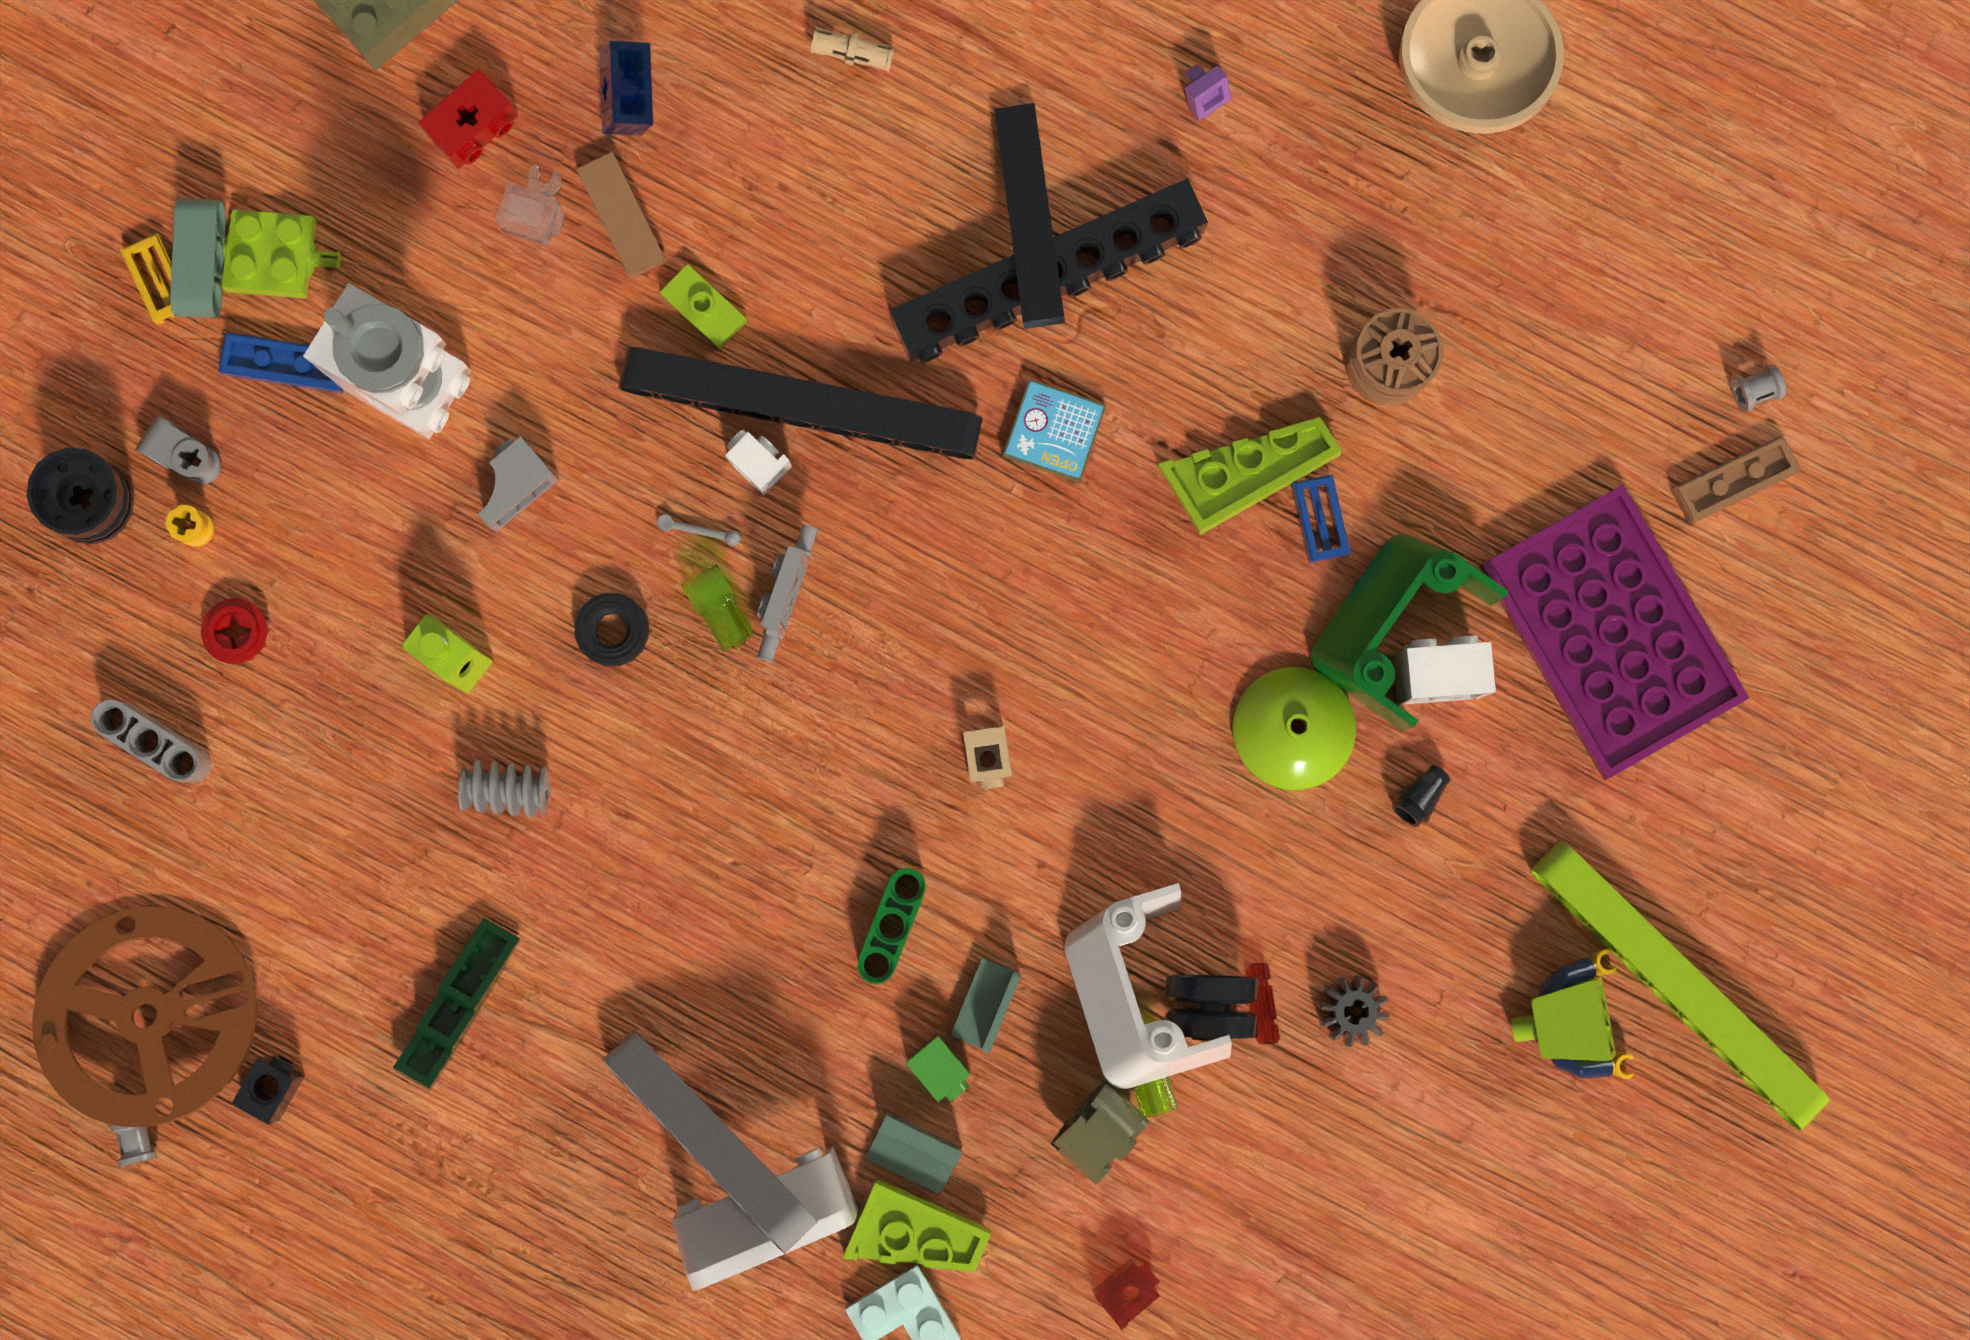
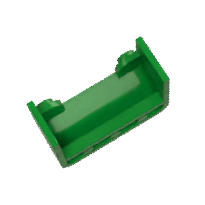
[1310,534,1509,732]

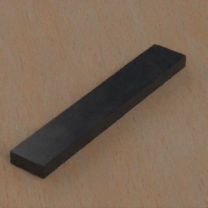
[995,103,1065,329]

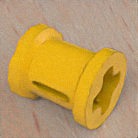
[165,505,215,547]

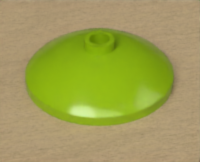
[1232,667,1356,790]

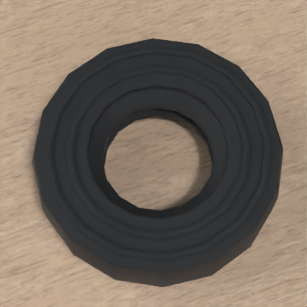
[574,593,649,666]

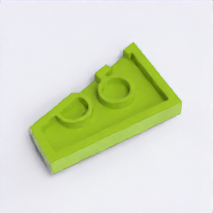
[842,1179,992,1272]

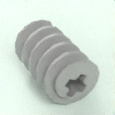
[458,760,550,819]

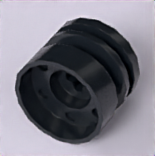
[26,448,134,544]

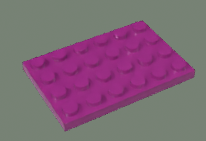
[1479,485,1749,780]

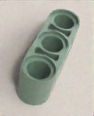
[170,198,226,318]

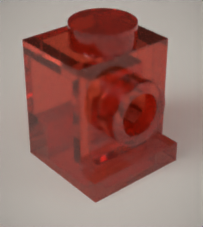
[1092,1258,1160,1330]

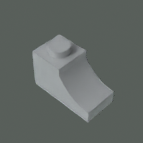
[478,436,559,532]

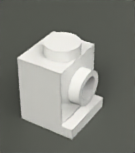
[725,430,792,496]

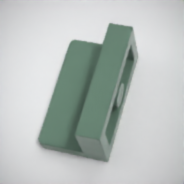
[950,958,1021,1053]
[867,1112,962,1194]

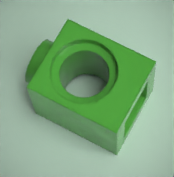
[906,1034,971,1102]

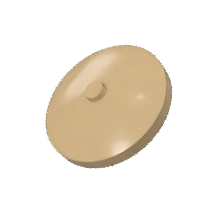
[1399,0,1564,134]

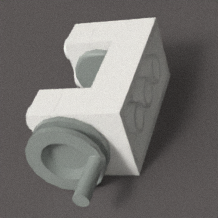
[303,283,471,440]

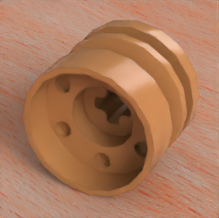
[1346,308,1443,407]

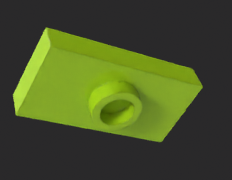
[659,264,747,351]

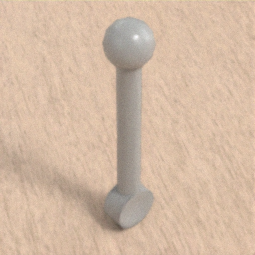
[657,514,741,546]

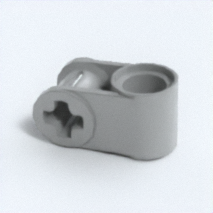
[135,415,222,484]

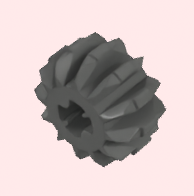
[1317,975,1390,1047]

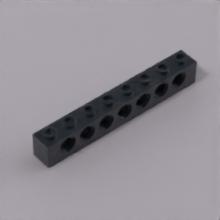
[889,178,1208,363]

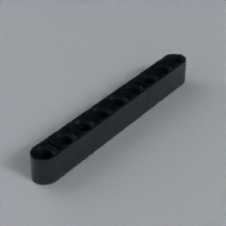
[618,347,983,459]

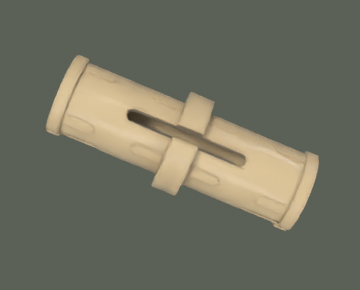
[810,26,895,72]

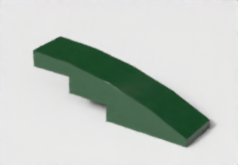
[393,918,520,1091]

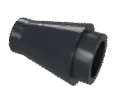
[1392,765,1451,827]

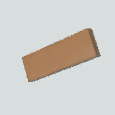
[576,151,666,279]
[1671,435,1801,525]

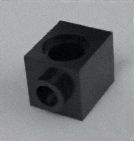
[231,1054,305,1124]

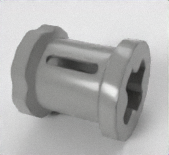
[1731,364,1786,412]
[110,1125,158,1167]

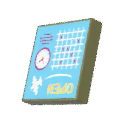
[1003,379,1106,484]

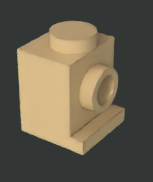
[963,726,1012,790]

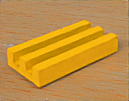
[120,233,175,325]

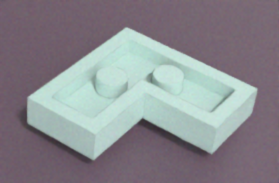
[845,1264,961,1340]

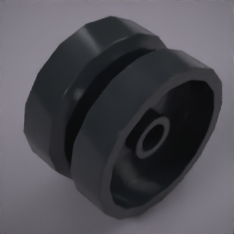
[1165,975,1259,1041]

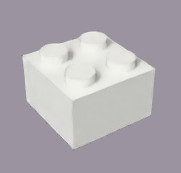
[1393,636,1496,705]

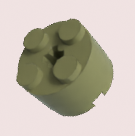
[1051,1082,1150,1185]

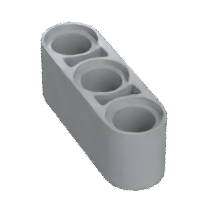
[91,700,211,783]

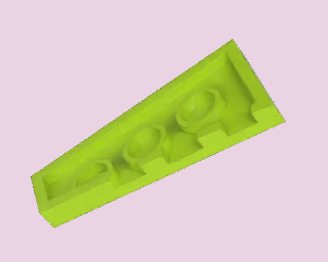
[1158,417,1342,535]

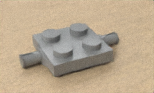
[756,524,819,663]

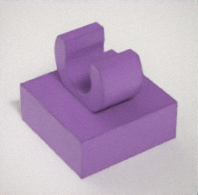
[1184,64,1231,121]

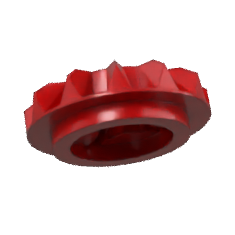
[201,598,270,665]

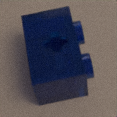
[599,41,653,136]

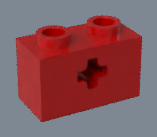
[417,68,518,169]

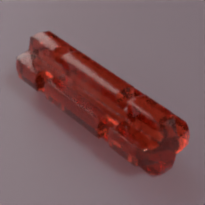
[1246,962,1280,1045]

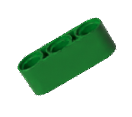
[857,868,926,985]

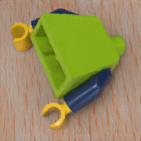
[1511,949,1634,1079]

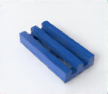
[1291,474,1351,564]

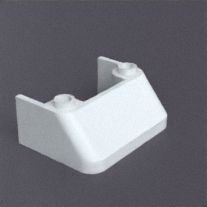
[1064,883,1232,1089]
[671,1146,859,1291]

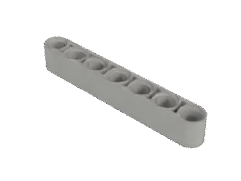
[602,1031,817,1254]

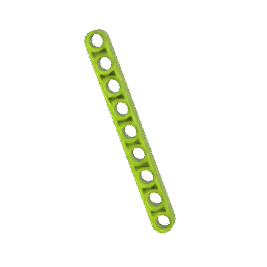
[1530,840,1830,1131]

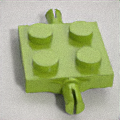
[221,210,341,299]

